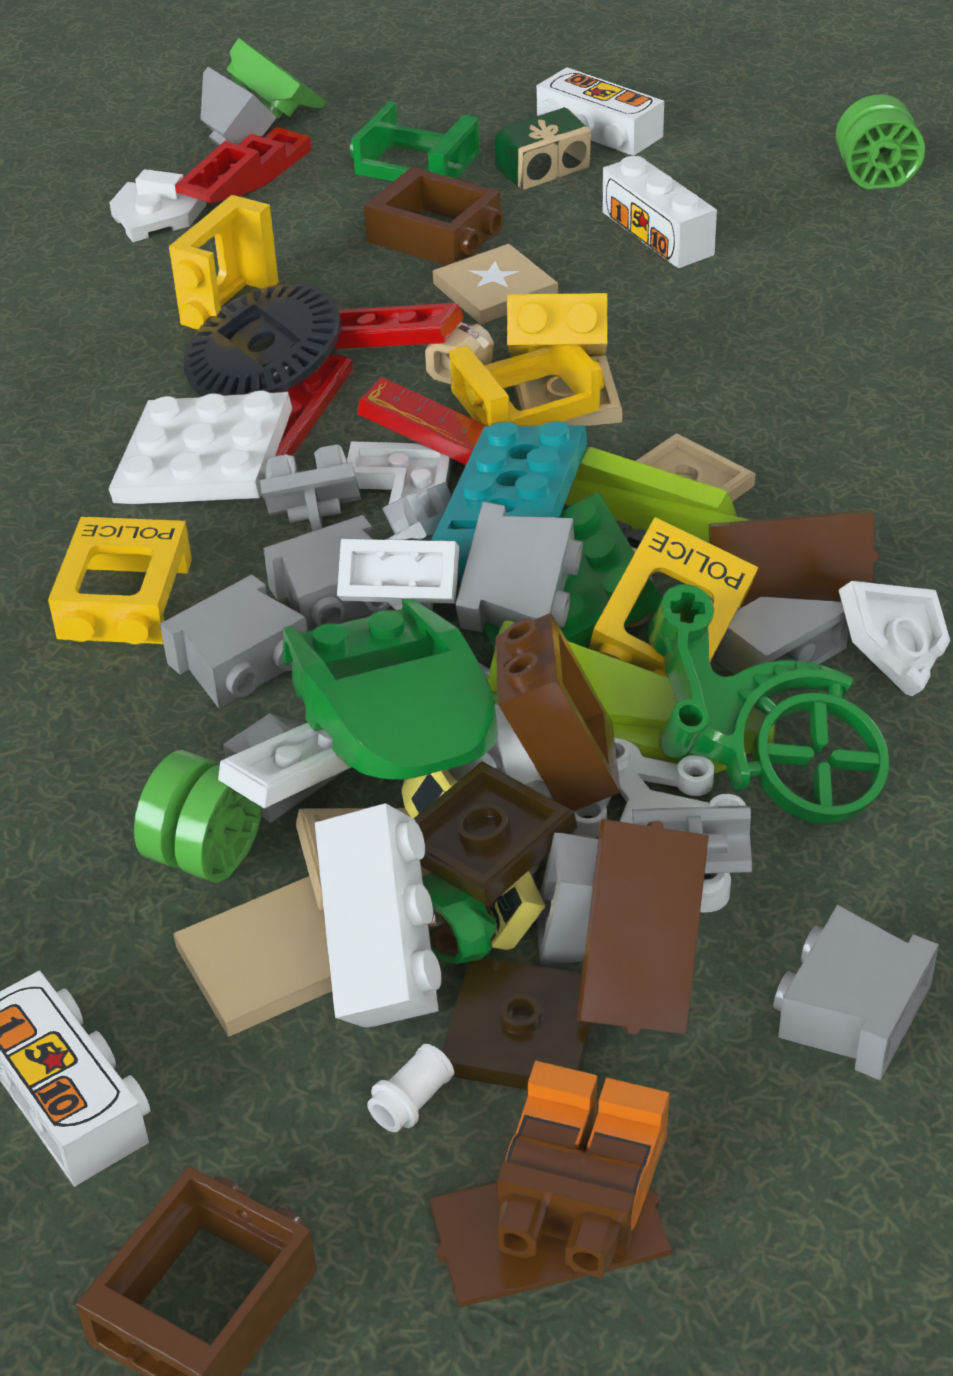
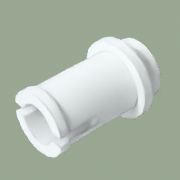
[368,1044,454,1132]

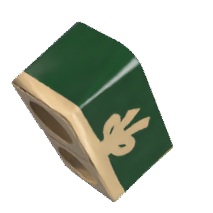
[495,107,591,190]

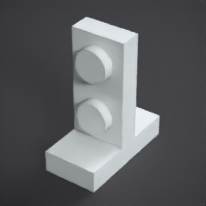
[337,539,459,611]

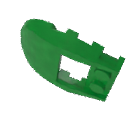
[283,599,498,779]

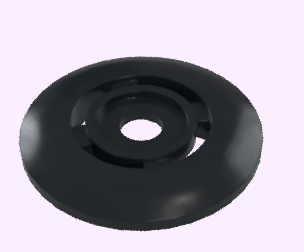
[183,284,342,396]

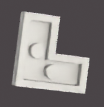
[347,441,453,504]

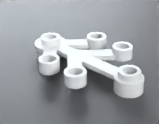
[573,738,746,912]

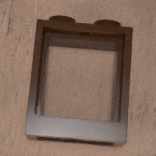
[364,167,504,266]
[496,613,621,811]
[76,1166,317,1376]

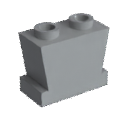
[456,502,583,633]
[263,515,391,632]
[160,574,307,709]
[773,905,939,1080]

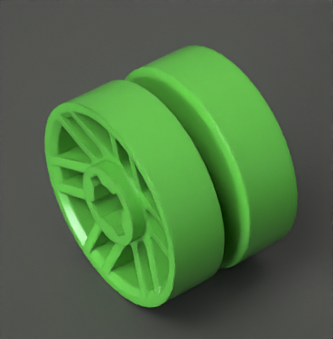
[836,95,925,189]
[134,750,263,883]

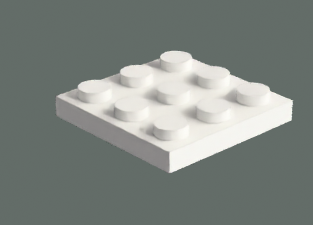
[109,391,292,504]

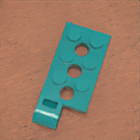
[432,421,587,586]

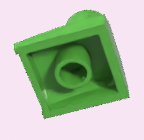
[226,38,327,119]

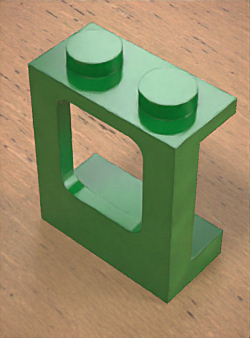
[350,101,480,181]

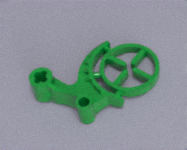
[648,584,889,823]

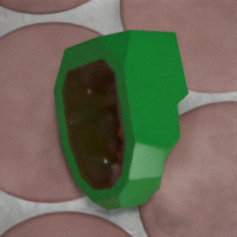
[422,873,497,964]

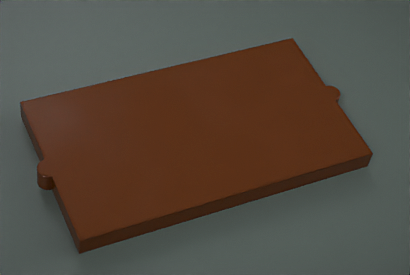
[709,510,879,610]
[576,820,709,1035]
[429,1182,672,1308]

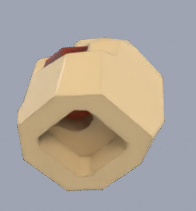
[425,322,494,384]

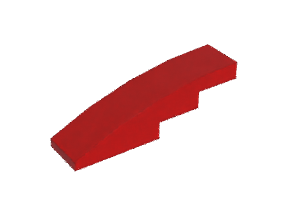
[175,127,312,203]

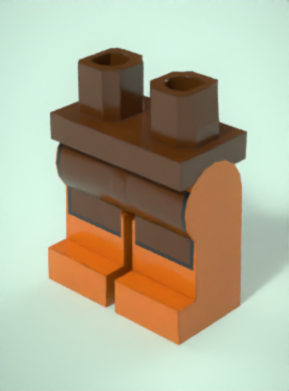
[497,1061,670,1278]

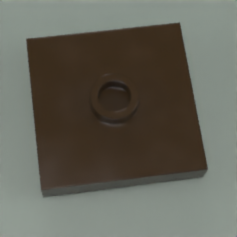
[413,762,578,906]
[441,958,592,1090]

